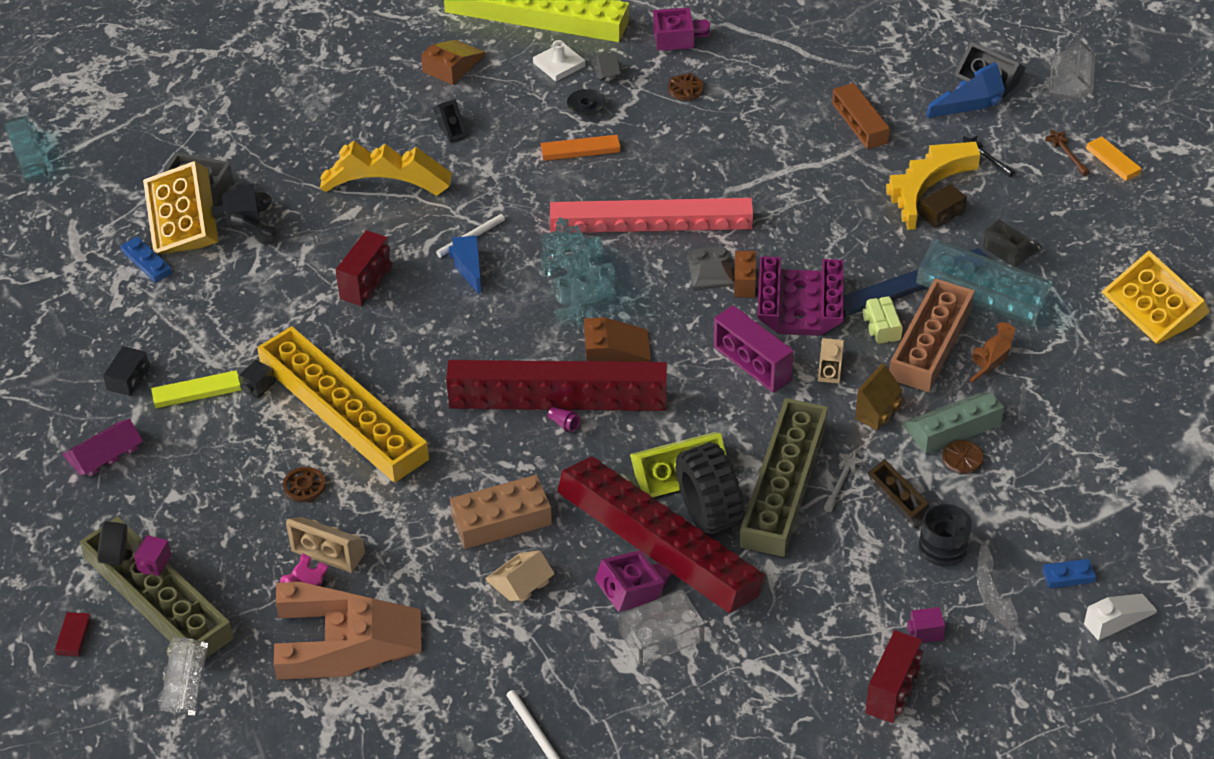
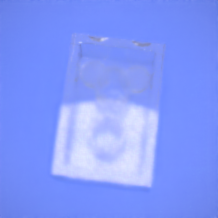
[619,589,705,666]

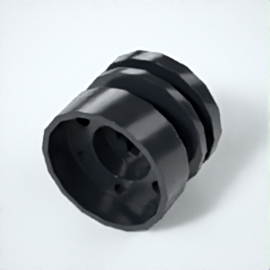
[918,504,972,566]

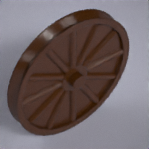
[942,440,983,473]

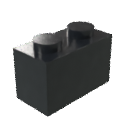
[103,346,150,396]

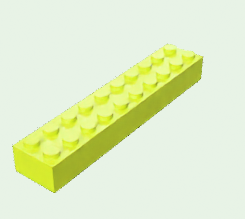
[444,0,629,42]

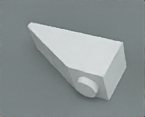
[1084,594,1157,641]

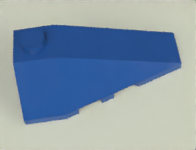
[926,62,1005,118]

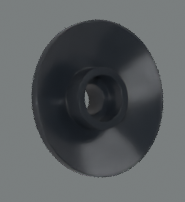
[567,89,605,115]

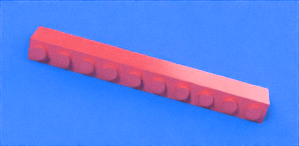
[550,198,753,233]

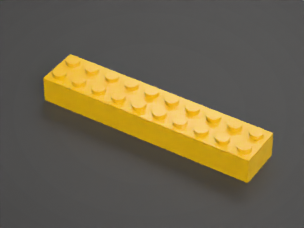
[257,326,429,483]

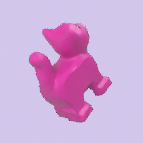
[280,553,329,586]

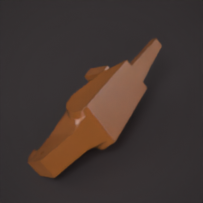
[970,322,1016,383]

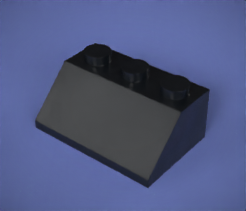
[954,41,1026,98]

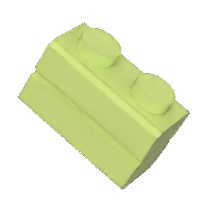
[863,296,903,344]

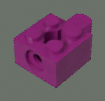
[653,7,710,51]
[595,550,671,612]

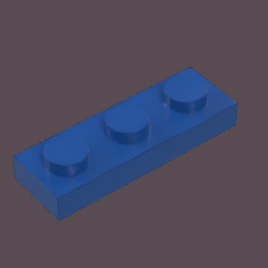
[120,236,172,283]

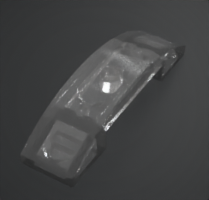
[976,543,1018,631]

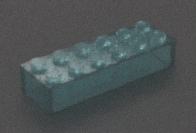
[916,239,1053,327]

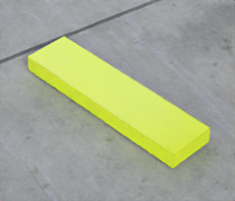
[151,370,241,409]

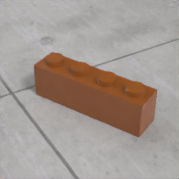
[832,83,891,149]

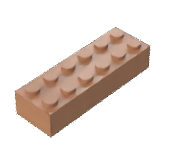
[889,278,975,392]

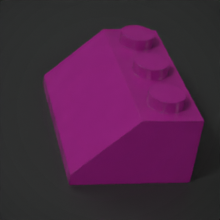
[62,418,143,476]

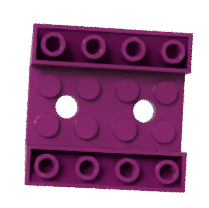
[757,256,843,336]

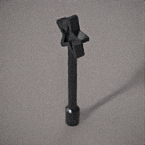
[963,136,1015,177]

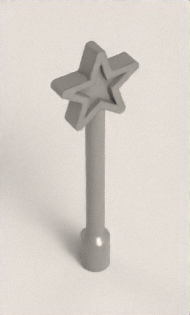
[824,451,863,512]

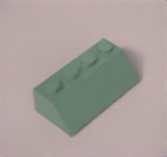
[903,393,1004,455]

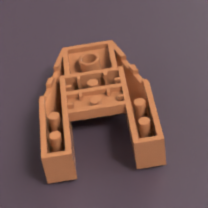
[274,582,422,680]

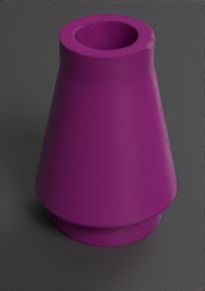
[548,407,581,432]

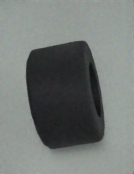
[97,521,128,565]

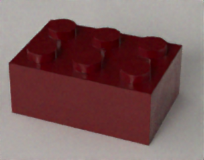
[335,230,392,306]
[865,630,924,724]

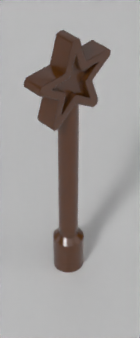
[1045,130,1089,177]

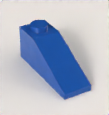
[449,236,481,293]

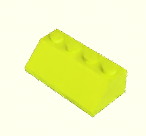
[630,432,726,497]

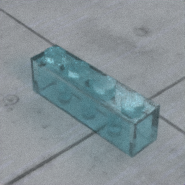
[4,115,50,183]

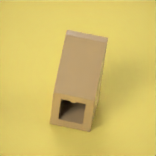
[818,338,844,383]

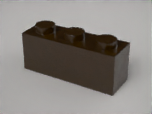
[868,459,930,529]

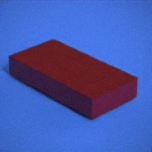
[55,612,91,657]

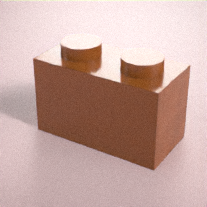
[734,251,756,298]

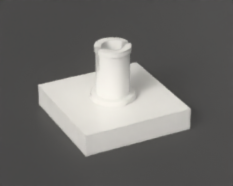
[533,40,586,81]

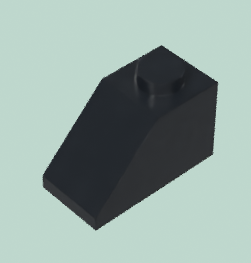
[433,99,468,142]

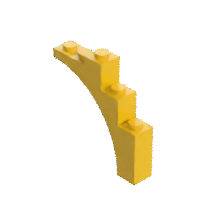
[320,140,452,196]
[886,142,980,230]

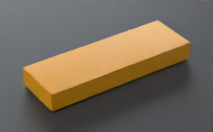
[1086,136,1142,181]

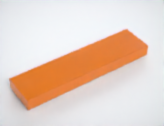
[541,135,620,161]

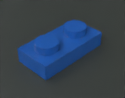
[1043,559,1096,588]

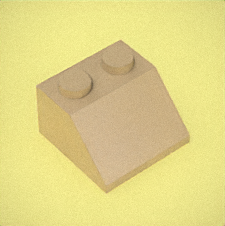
[485,550,555,602]

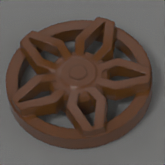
[668,73,703,101]
[283,467,325,503]

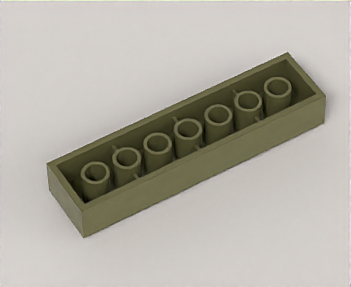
[740,398,828,557]
[79,516,234,666]

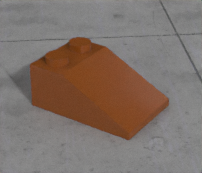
[421,39,486,85]
[584,317,651,362]

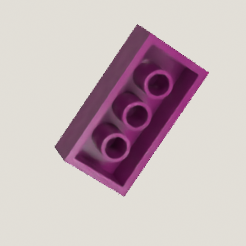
[713,305,793,393]

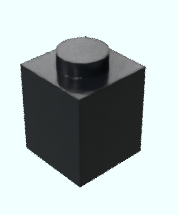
[239,360,275,398]

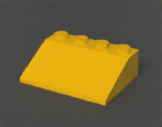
[143,161,219,255]
[1101,251,1210,344]

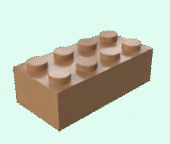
[450,475,552,549]

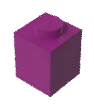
[134,535,172,576]
[907,607,945,643]

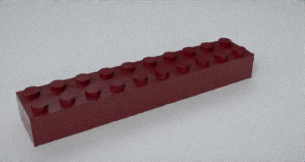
[446,360,667,411]
[557,456,765,613]

